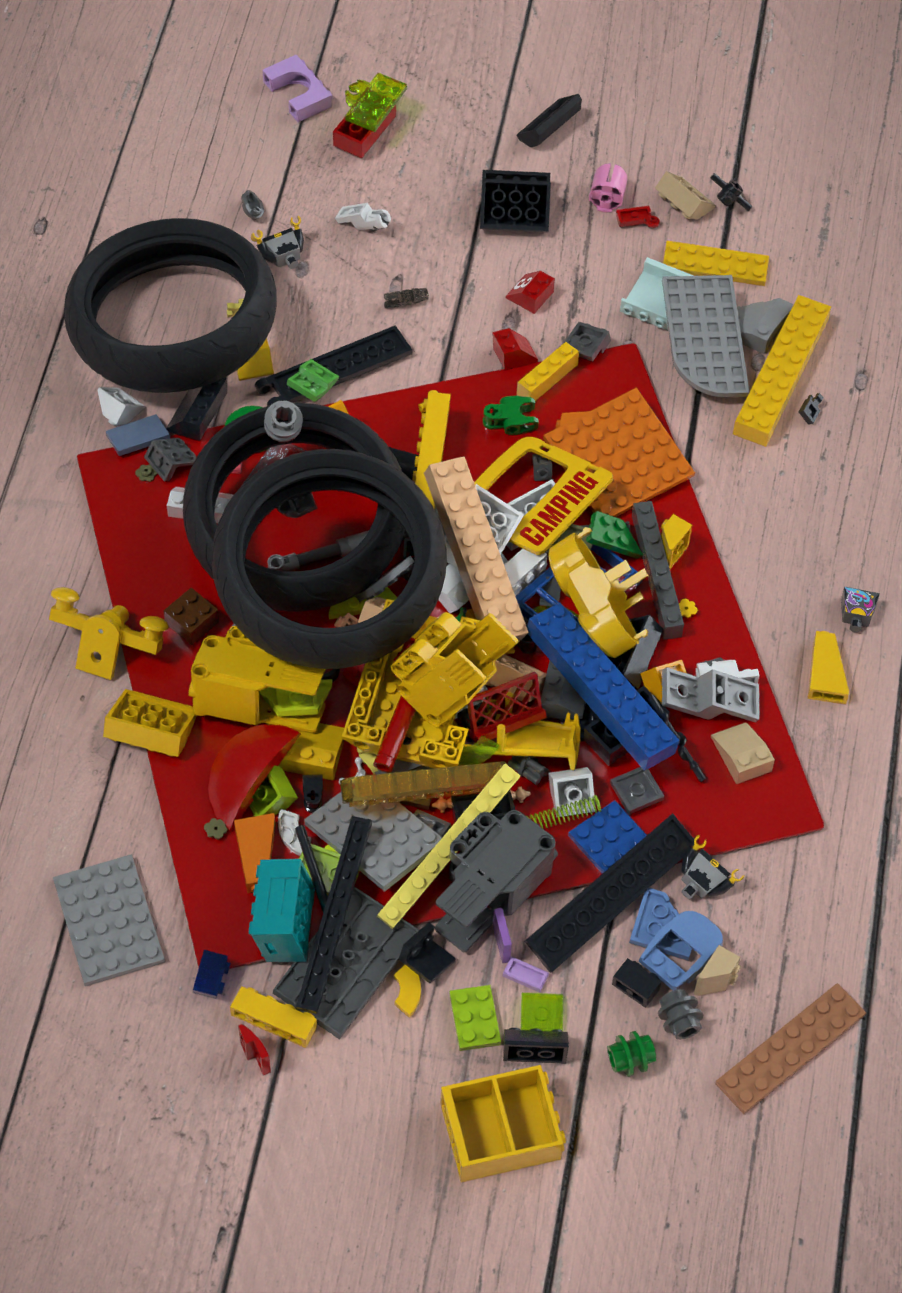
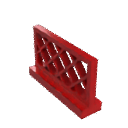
[467,672,547,744]

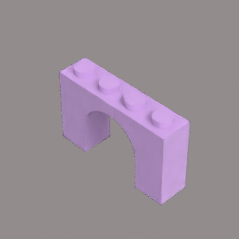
[262,55,333,122]

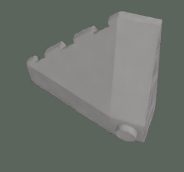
[737,298,794,354]

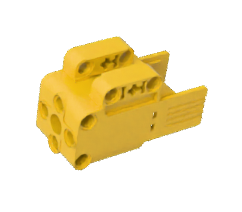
[391,612,519,727]
[189,626,325,733]

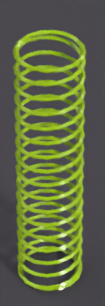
[526,795,601,829]

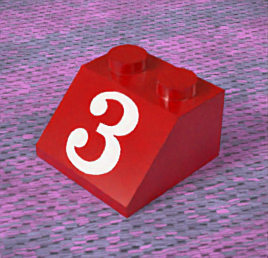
[506,271,555,314]

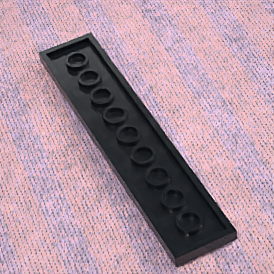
[524,814,694,973]

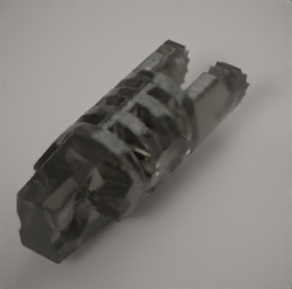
[384,288,429,309]

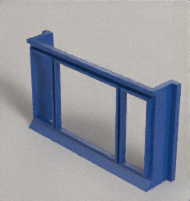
[515,544,643,626]

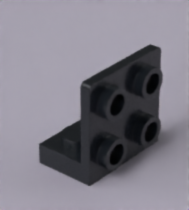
[399,922,455,983]

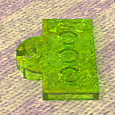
[345,73,407,132]

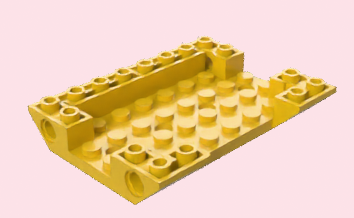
[342,599,480,769]

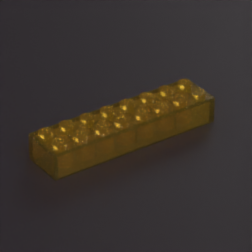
[340,761,505,807]

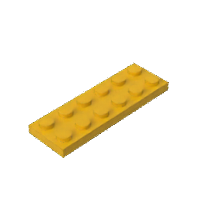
[663,241,769,286]

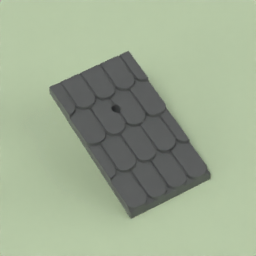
[273,886,419,1040]

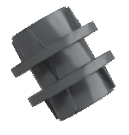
[658,989,704,1040]

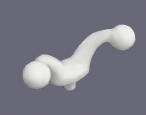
[339,757,366,786]

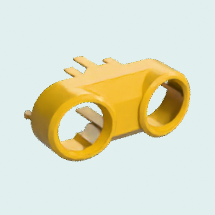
[548,527,649,658]

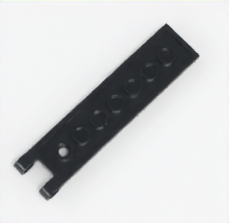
[255,325,412,406]

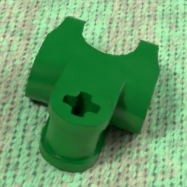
[483,396,539,435]

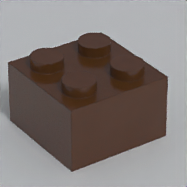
[163,588,219,645]

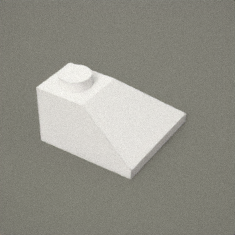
[97,387,145,426]

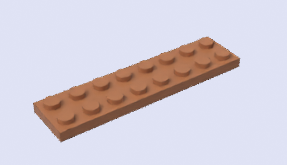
[715,983,866,1114]

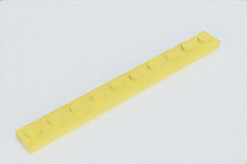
[377,763,520,929]

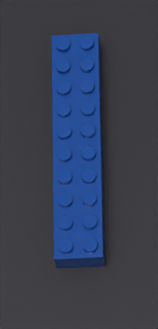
[527,603,680,771]

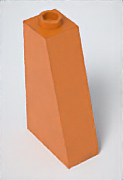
[234,813,275,893]

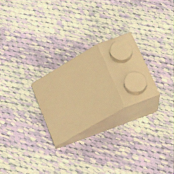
[711,722,775,784]

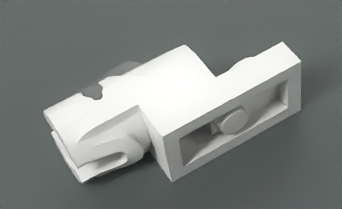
[335,203,391,231]
[695,657,760,684]

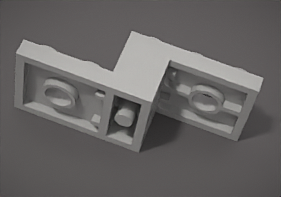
[662,667,759,722]

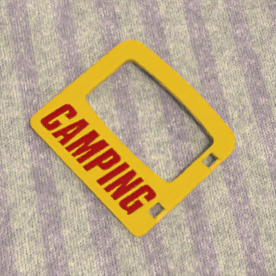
[474,437,613,555]

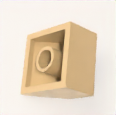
[694,945,741,996]

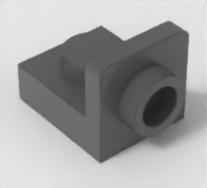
[532,454,552,481]

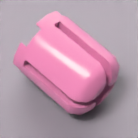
[589,163,627,212]

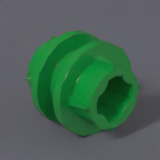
[607,1031,656,1076]

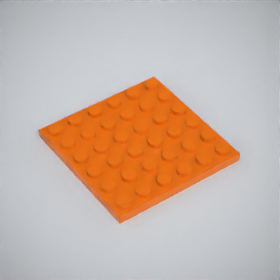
[543,387,695,517]

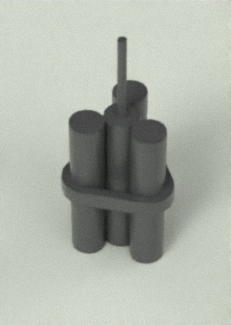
[508,756,550,785]

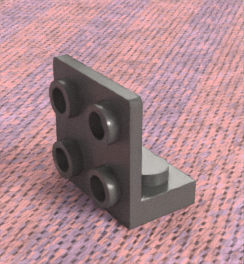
[144,438,197,481]

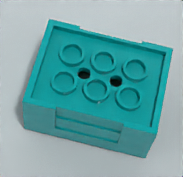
[248,859,315,962]

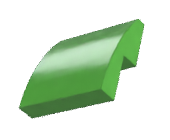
[287,359,339,402]

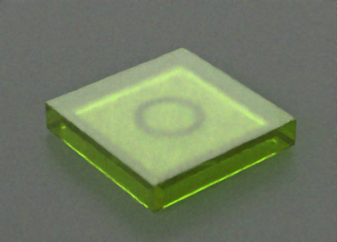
[521,992,563,1031]

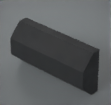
[517,94,582,148]

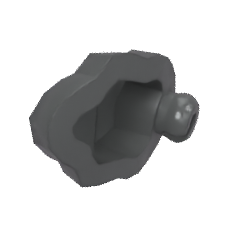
[241,190,264,219]

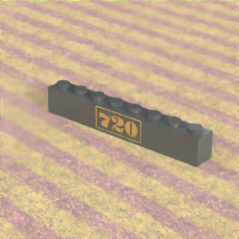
[632,501,684,640]

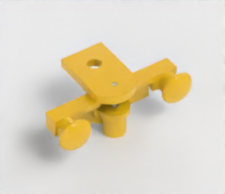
[49,587,169,680]

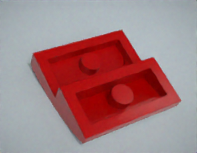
[238,1024,271,1075]

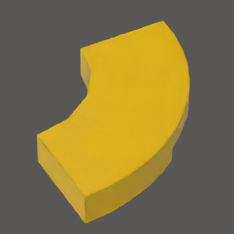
[394,965,421,1018]

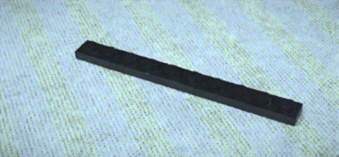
[296,816,372,1014]

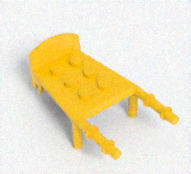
[462,692,581,770]

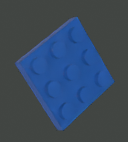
[568,800,646,873]

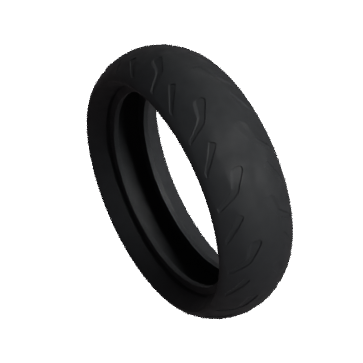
[64,218,277,393]
[183,403,405,612]
[212,449,447,669]

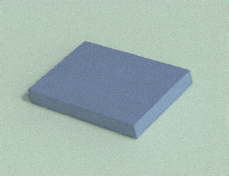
[106,414,170,456]

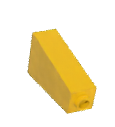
[807,631,849,704]

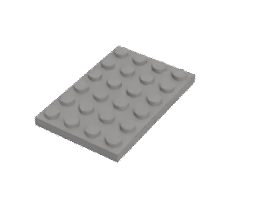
[304,776,442,891]
[53,854,165,986]

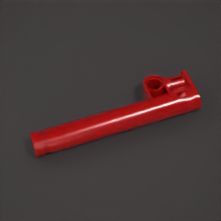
[373,638,416,773]

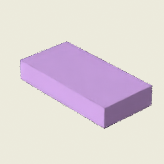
[503,956,549,993]

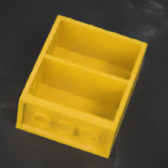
[440,1065,566,1182]

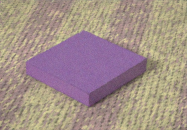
[493,908,512,964]

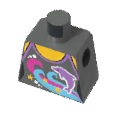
[841,587,880,632]

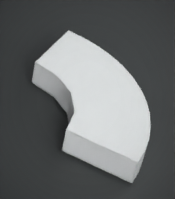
[278,809,311,856]

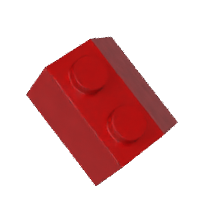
[492,328,538,370]

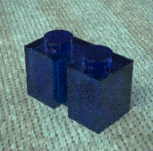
[193,950,231,999]

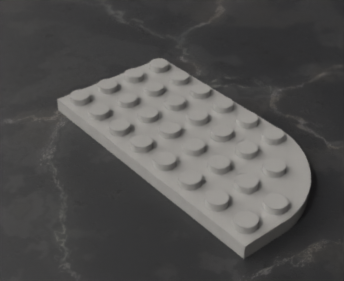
[662,275,749,397]

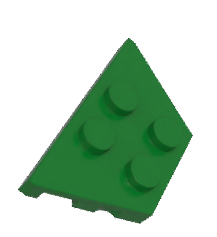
[586,511,643,559]

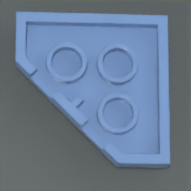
[629,888,692,961]

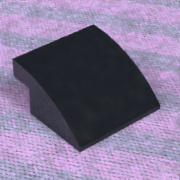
[480,170,551,232]

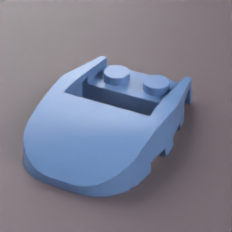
[638,911,723,991]

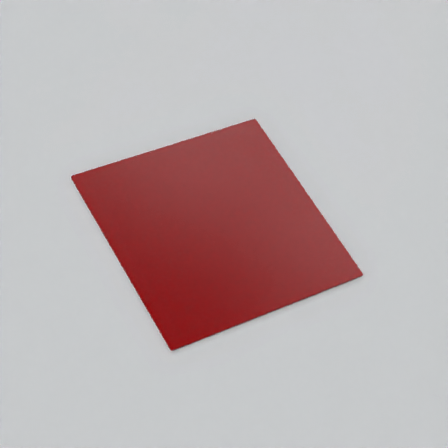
[77,343,824,975]

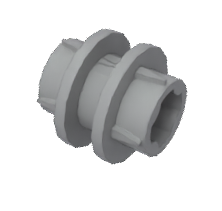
[264,401,303,442]

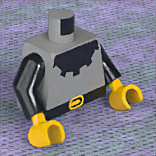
[251,216,304,269]
[681,835,745,899]

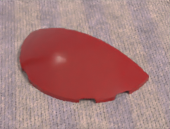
[208,724,301,832]

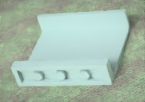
[620,257,694,330]

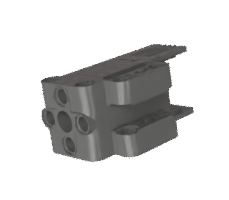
[435,810,558,953]

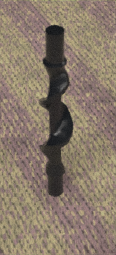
[647,695,706,782]

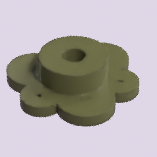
[135,464,157,482]
[204,818,227,839]

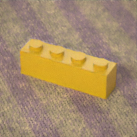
[517,342,579,404]
[230,986,317,1048]

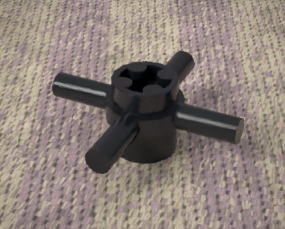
[710,173,752,211]

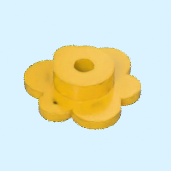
[679,599,698,618]

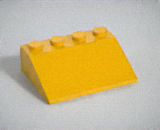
[103,689,197,757]
[266,723,344,780]

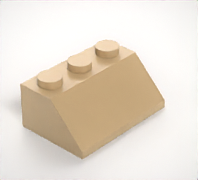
[655,171,717,220]

